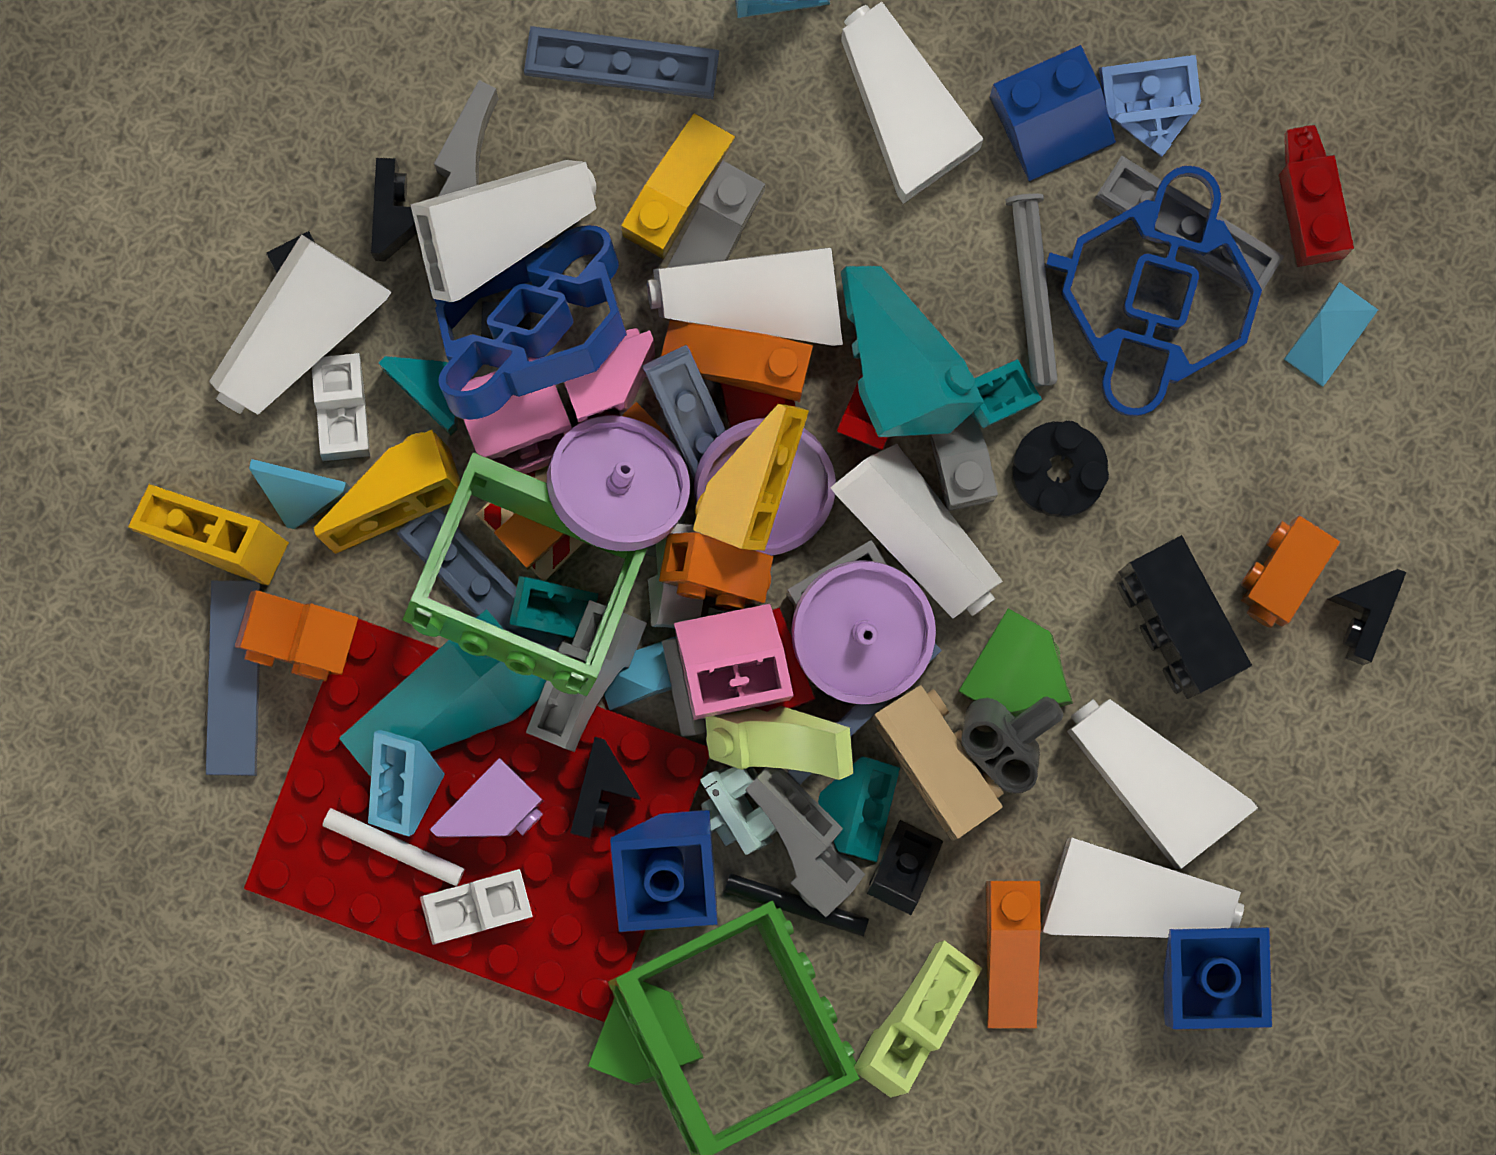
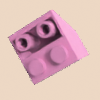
[563,328,655,424]
[461,357,572,474]
[674,604,793,720]

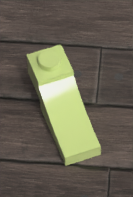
[705,706,853,780]
[854,940,982,1098]

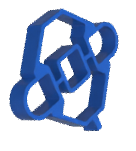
[1045,166,1262,417]
[430,225,627,420]

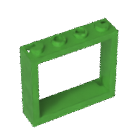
[402,452,648,697]
[608,901,860,1155]

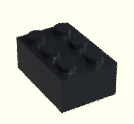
[1117,535,1252,699]

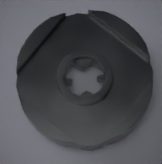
[1012,421,1109,518]

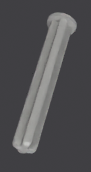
[1005,194,1057,387]

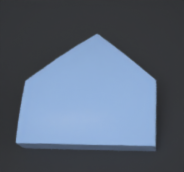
[1099,55,1201,157]

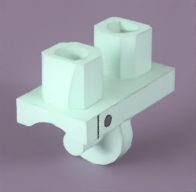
[700,767,777,855]

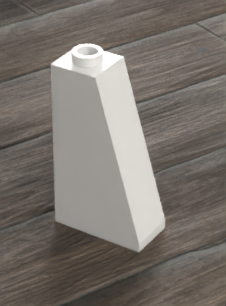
[841,2,984,204]
[410,160,596,302]
[209,235,391,415]
[647,248,843,346]
[830,444,1003,618]
[1067,699,1258,869]
[1041,838,1244,938]

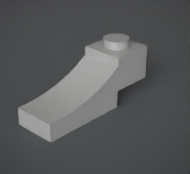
[434,80,499,196]
[668,161,765,267]
[526,600,647,752]
[745,767,865,917]

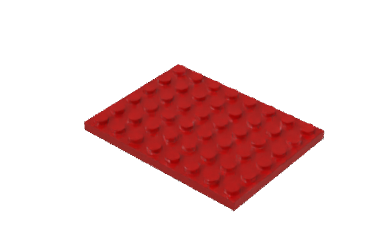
[244,618,709,1022]

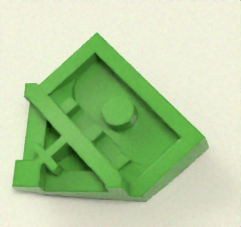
[959,608,1073,717]
[588,981,704,1085]

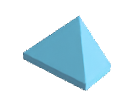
[1284,282,1378,387]
[249,459,351,529]
[604,637,676,711]
[368,730,445,836]

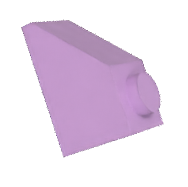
[430,758,544,837]

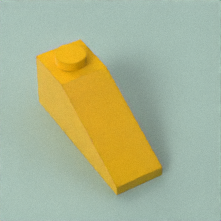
[621,113,735,259]
[693,404,809,551]
[314,429,460,554]
[128,484,289,586]

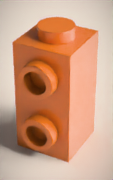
[1241,515,1340,628]
[659,532,773,610]

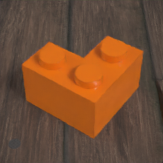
[235,590,358,681]

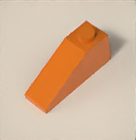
[661,320,813,402]
[986,881,1041,1028]

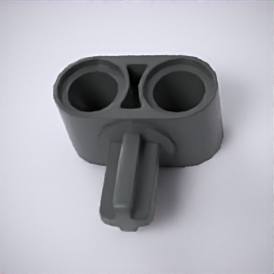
[961,696,1064,793]

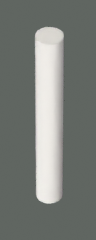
[322,808,465,887]

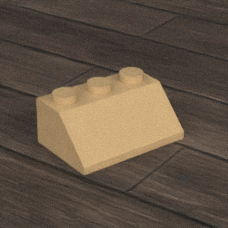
[870,685,1004,841]

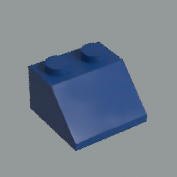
[989,45,1116,182]
[610,810,718,932]
[1163,927,1272,1029]

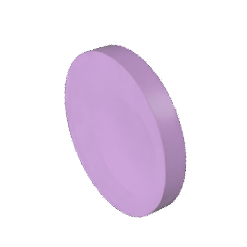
[547,416,690,551]
[694,418,836,556]
[792,560,936,704]

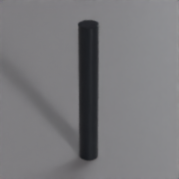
[724,873,869,937]

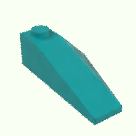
[841,266,984,437]
[339,609,546,776]

